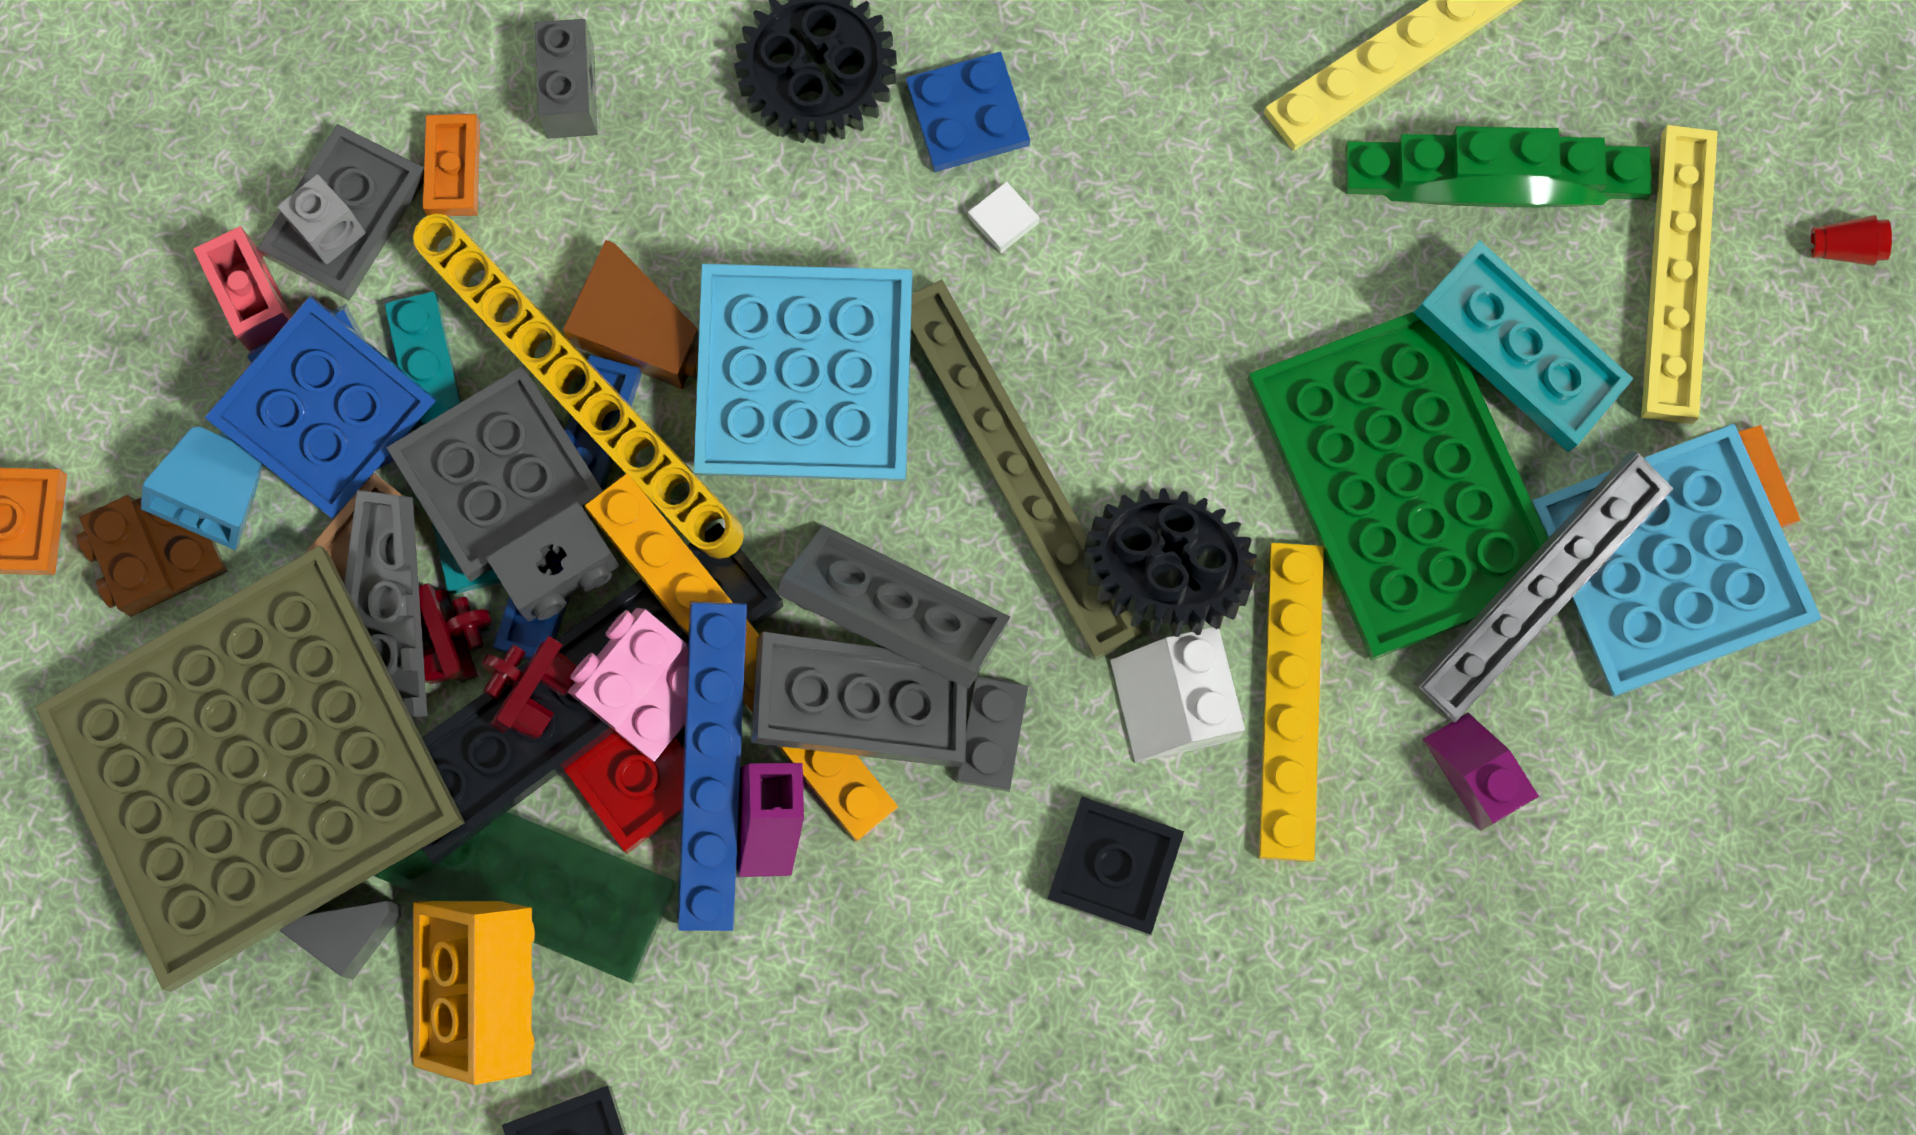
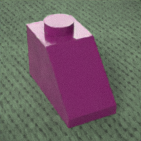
[1423,712,1539,831]

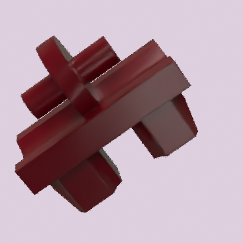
[419,583,492,684]
[481,636,577,739]

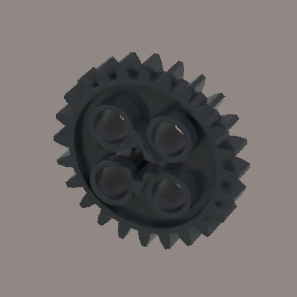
[734,0,897,144]
[1083,488,1257,637]

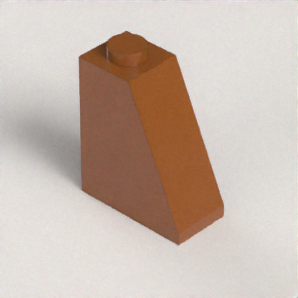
[563,240,699,389]

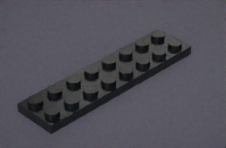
[421,522,784,865]

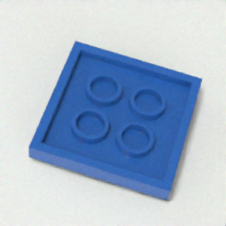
[204,295,436,519]

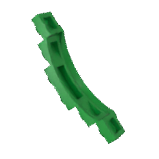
[1345,126,1652,208]

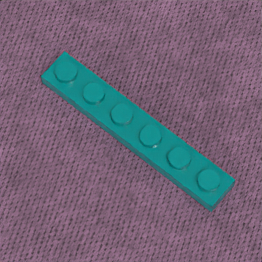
[384,291,501,595]

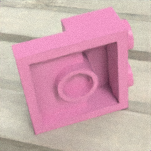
[567,608,688,762]

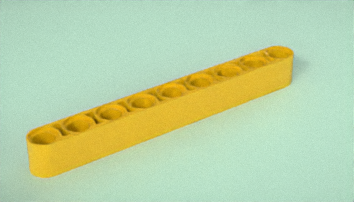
[413,213,744,559]

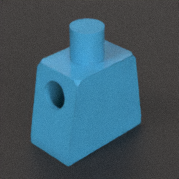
[141,426,263,551]

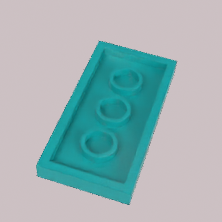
[1413,240,1634,452]

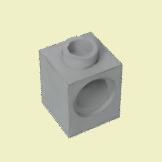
[277,174,366,265]

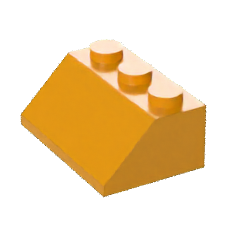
[413,901,535,1085]

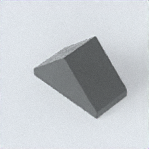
[279,901,401,980]

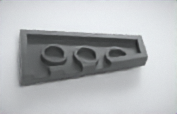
[344,490,427,717]

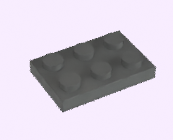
[257,124,424,301]

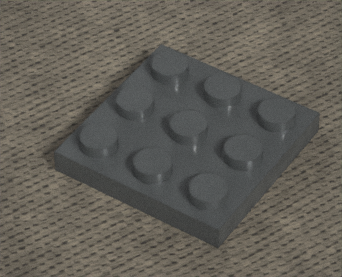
[386,365,603,582]

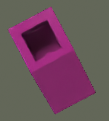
[736,763,804,878]

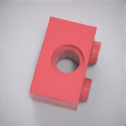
[193,226,292,351]

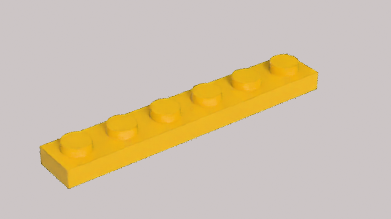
[1259,543,1324,862]

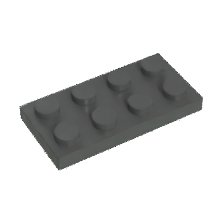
[776,525,1010,689]
[751,632,967,768]

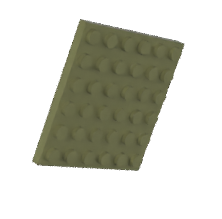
[35,546,465,992]

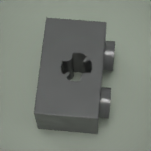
[535,19,598,139]
[486,501,620,622]

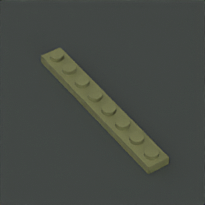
[911,279,1142,661]

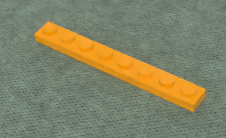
[585,473,898,842]

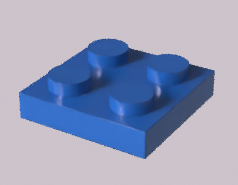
[906,51,1030,173]

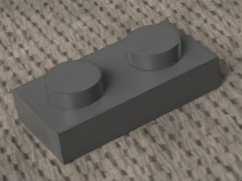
[957,677,1028,792]

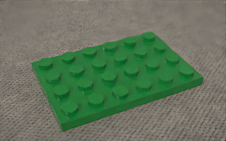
[1247,311,1548,661]

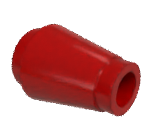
[1810,215,1892,266]

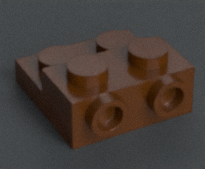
[76,495,228,617]

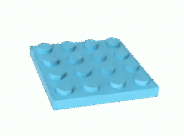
[694,264,913,481]
[1532,424,1822,698]

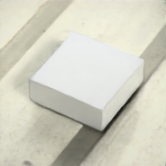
[968,181,1039,254]

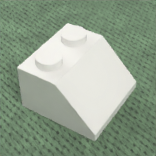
[1110,627,1245,763]

